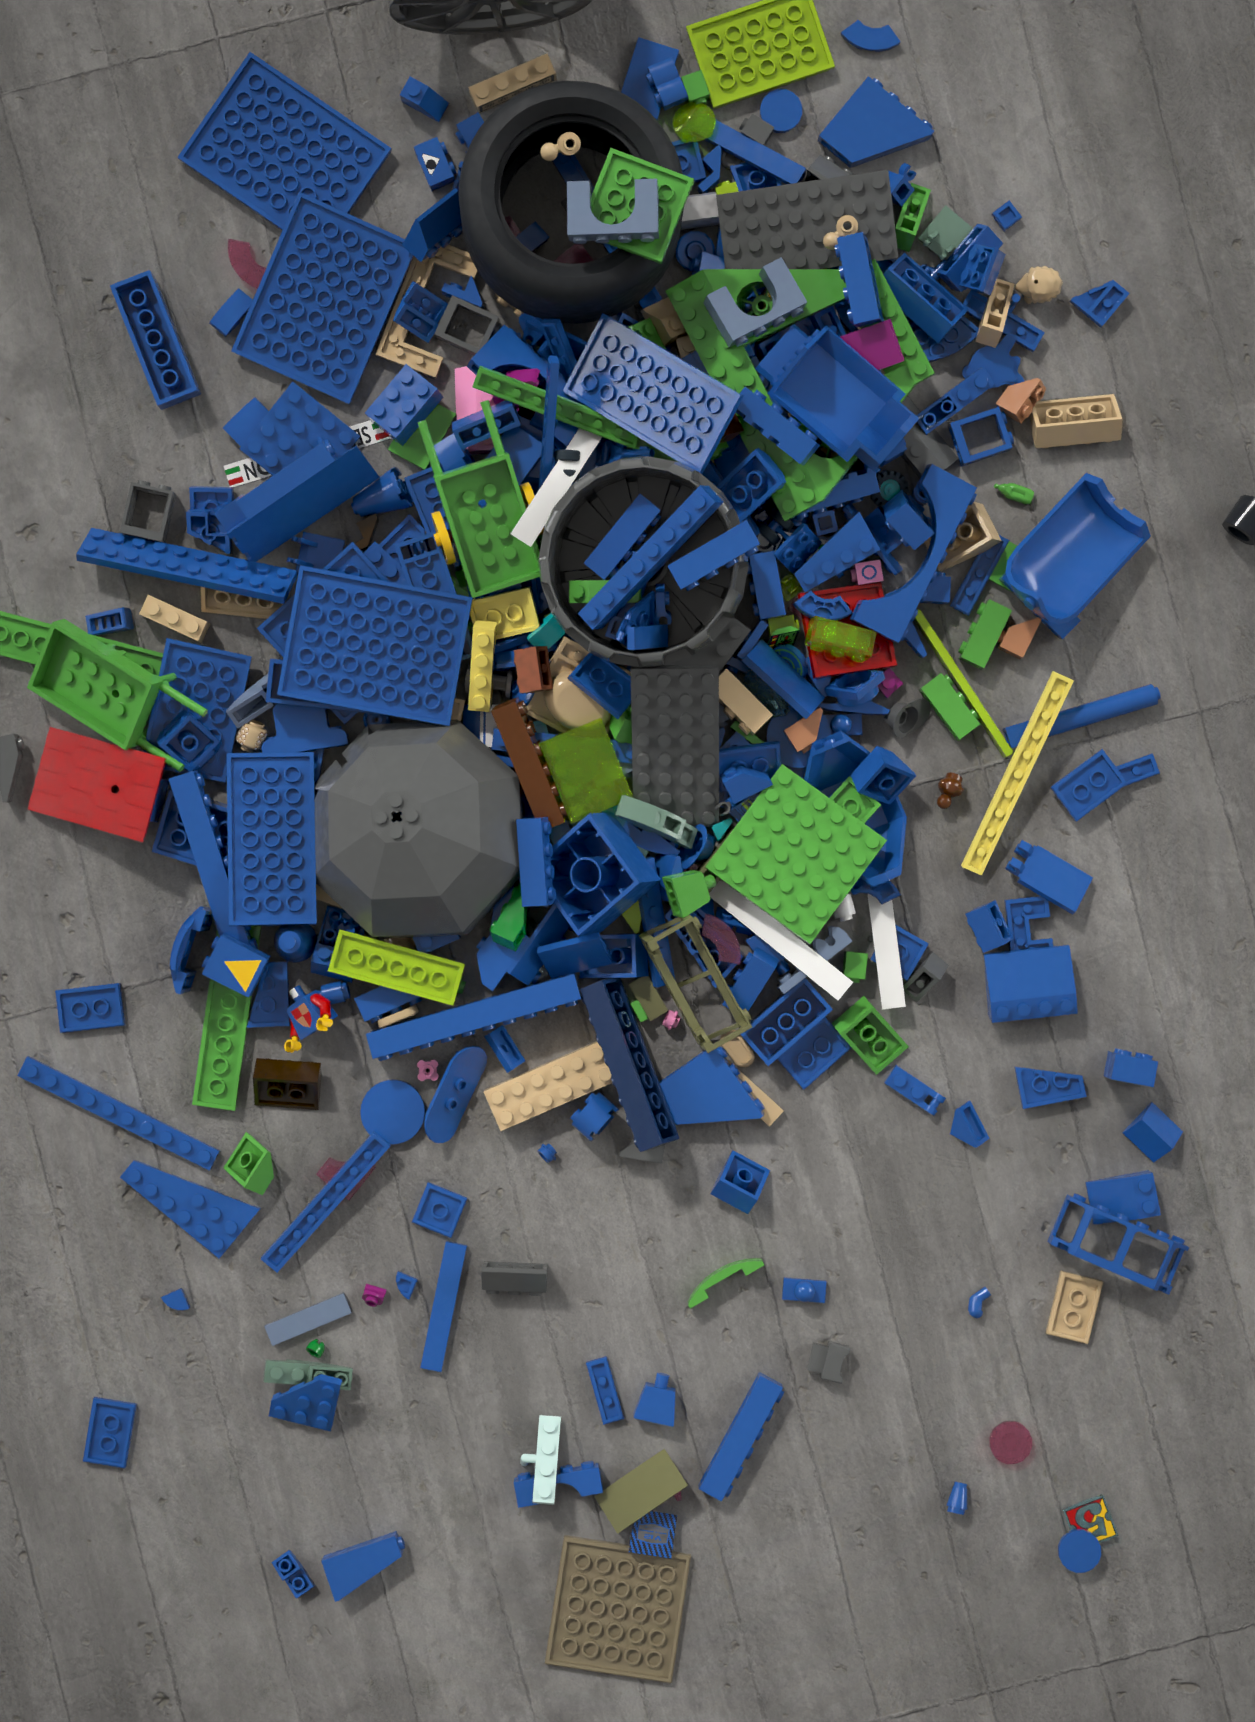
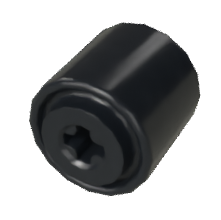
[1222,495,1255,545]

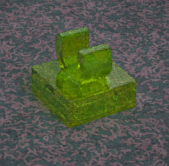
[780,572,803,602]

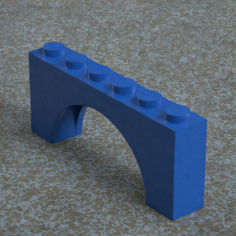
[467,325,586,450]

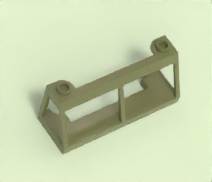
[638,915,752,1053]

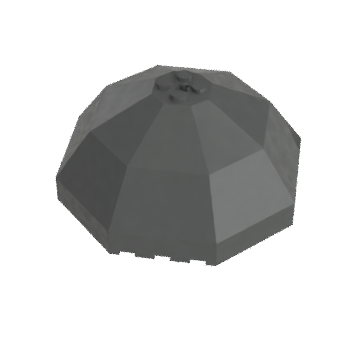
[314,719,525,939]

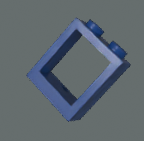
[948,407,1014,467]

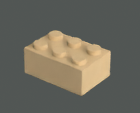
[719,669,773,736]

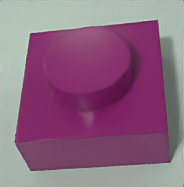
[878,668,903,698]

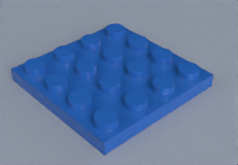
[239,381,360,476]

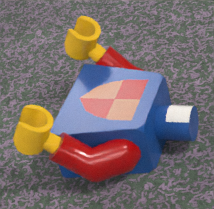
[284,985,338,1053]

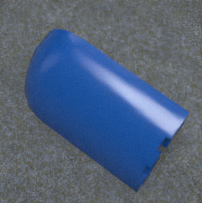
[1005,473,1151,625]

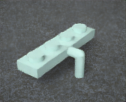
[520,1415,561,1505]

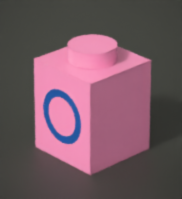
[850,560,884,585]

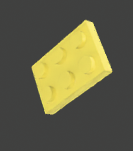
[470,586,541,640]

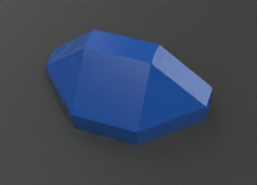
[804,731,907,886]

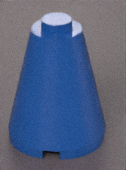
[351,467,413,517]
[274,925,317,962]

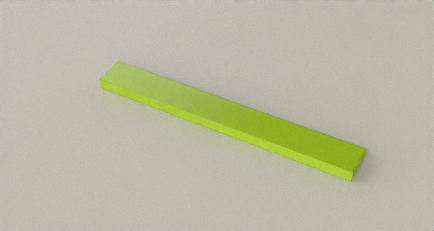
[914,609,1013,758]

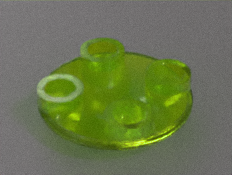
[673,102,716,143]

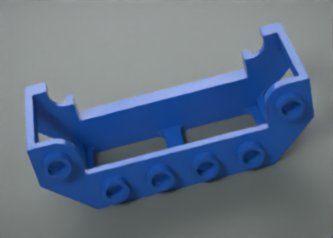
[1047,1193,1189,1295]

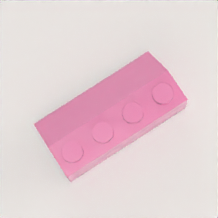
[455,366,500,454]

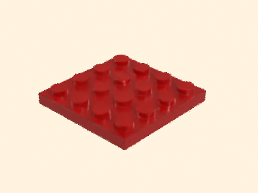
[797,582,897,679]

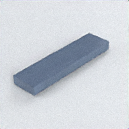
[264,1292,352,1346]

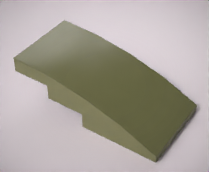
[595,1449,688,1534]

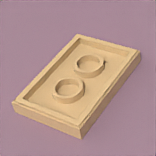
[1045,1271,1103,1344]

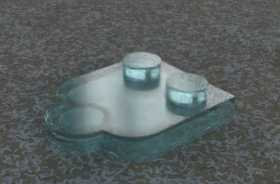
[742,668,790,718]

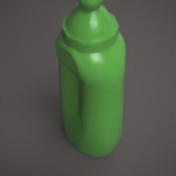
[994,483,1034,505]

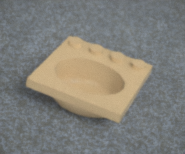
[527,636,631,739]

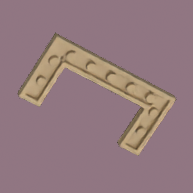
[376,245,478,379]

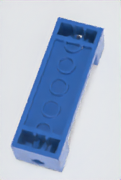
[395,531,472,660]

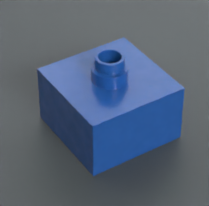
[551,812,661,936]

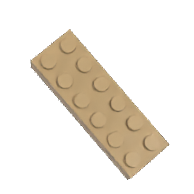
[484,1041,612,1131]

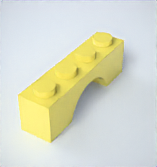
[468,620,497,712]

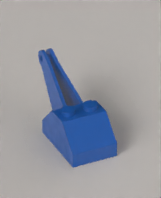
[476,885,531,991]

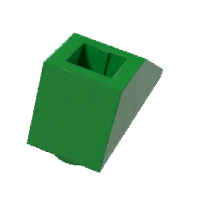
[490,883,527,952]

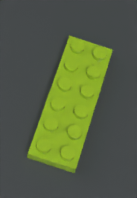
[328,929,465,1006]

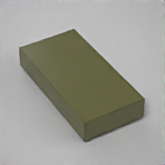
[628,976,668,1021]

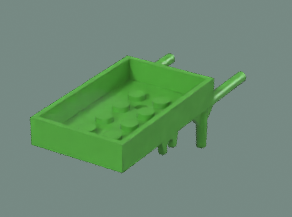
[27,619,208,772]

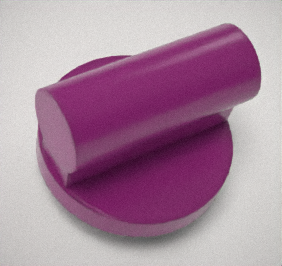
[362,1283,387,1307]

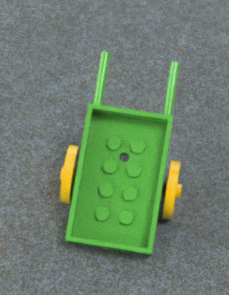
[417,400,544,598]

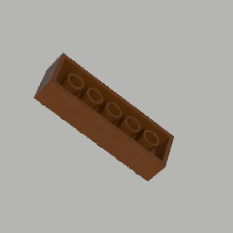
[491,697,569,827]

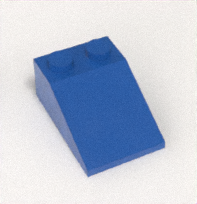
[579,933,648,978]
[1085,1170,1161,1224]

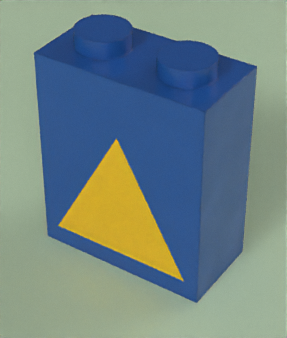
[201,933,271,998]

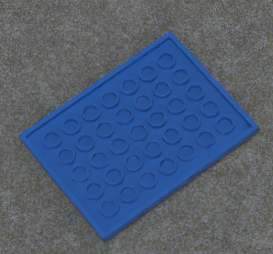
[177,52,392,230]
[231,192,414,404]
[277,565,472,726]

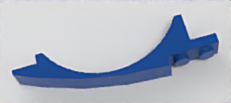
[725,640,890,715]

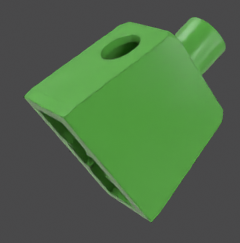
[662,870,716,918]

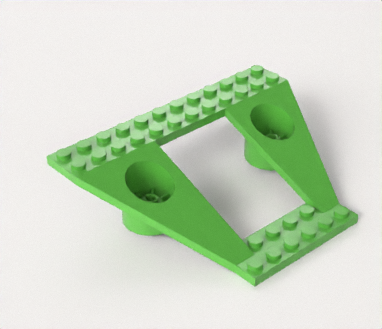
[666,259,935,521]

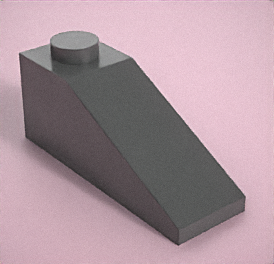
[0,734,25,803]

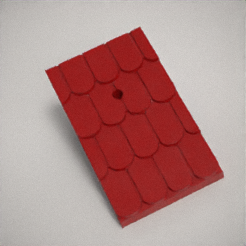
[28,727,169,842]

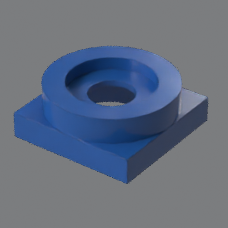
[824,670,885,706]

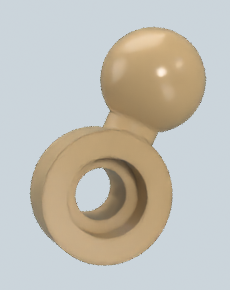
[540,132,581,161]
[823,215,858,250]

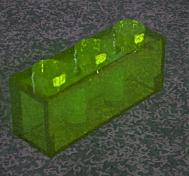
[804,616,877,662]

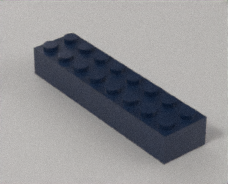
[580,978,680,1152]

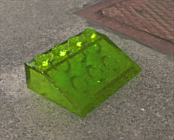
[539,718,633,824]

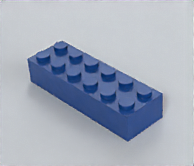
[110,270,201,410]

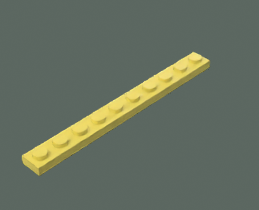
[961,671,1074,875]

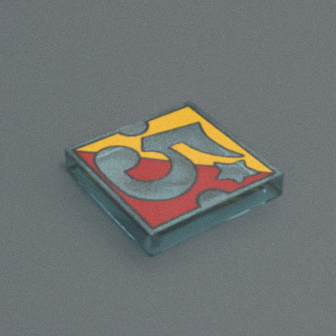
[1062,1494,1118,1543]

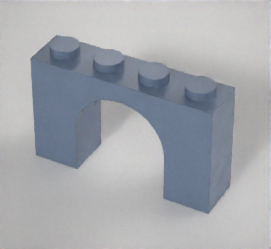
[567,179,659,244]
[703,257,807,348]

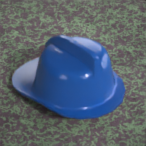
[676,824,716,871]

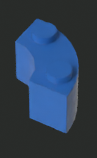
[434,433,476,471]

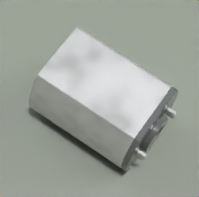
[681,192,720,230]

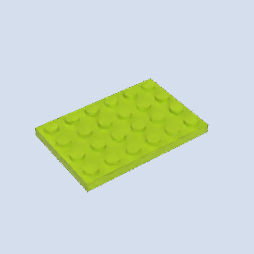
[686,0,835,109]

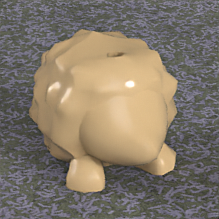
[1015,266,1063,304]

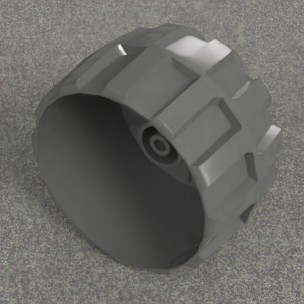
[539,456,749,668]

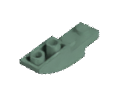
[615,795,698,849]
[263,1359,353,1390]

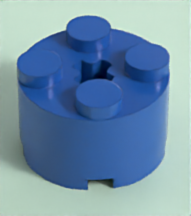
[570,1092,619,1142]

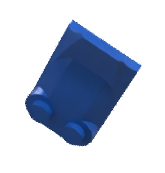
[716,448,786,523]

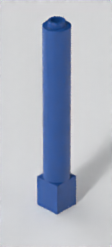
[1003,684,1161,748]

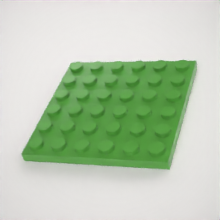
[705,764,887,945]

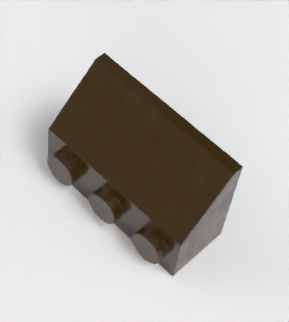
[253,1058,321,1110]

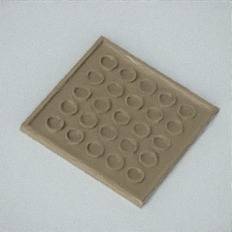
[545,1535,691,1683]

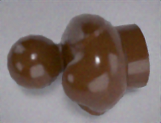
[937,772,963,809]

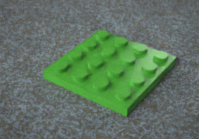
[591,148,694,264]

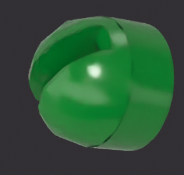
[306,1339,325,1358]

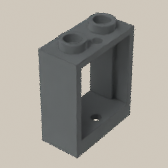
[434,295,502,356]
[120,480,176,543]

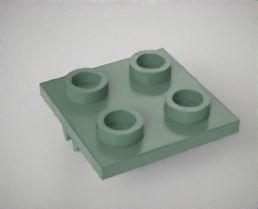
[918,206,973,261]

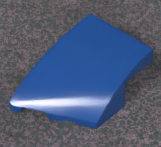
[186,486,234,554]

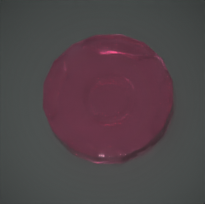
[989,1421,1032,1464]

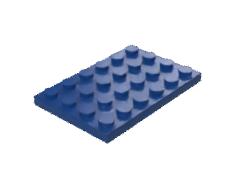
[143,638,252,782]

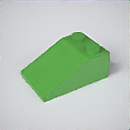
[832,996,909,1075]

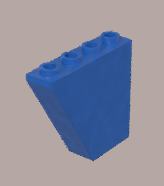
[818,76,934,168]
[659,1046,765,1125]

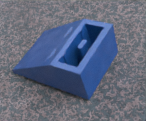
[310,906,366,983]

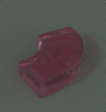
[228,239,266,289]
[702,914,741,965]

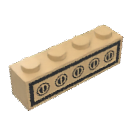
[468,53,556,114]

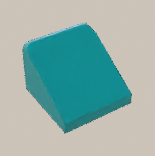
[711,818,733,842]

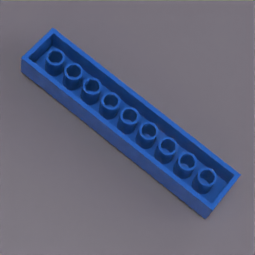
[366,973,581,1061]

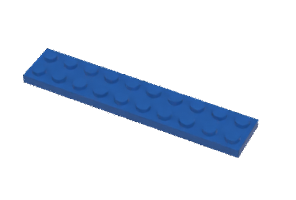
[76,528,297,604]

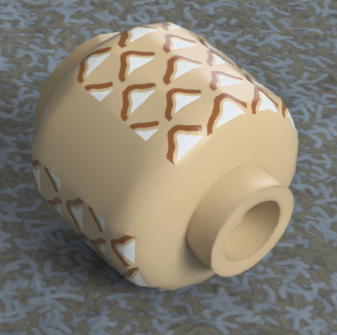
[236,719,268,753]

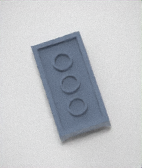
[776,926,852,994]

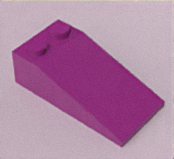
[840,319,905,370]

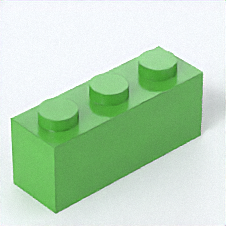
[958,599,1012,670]
[919,673,980,741]

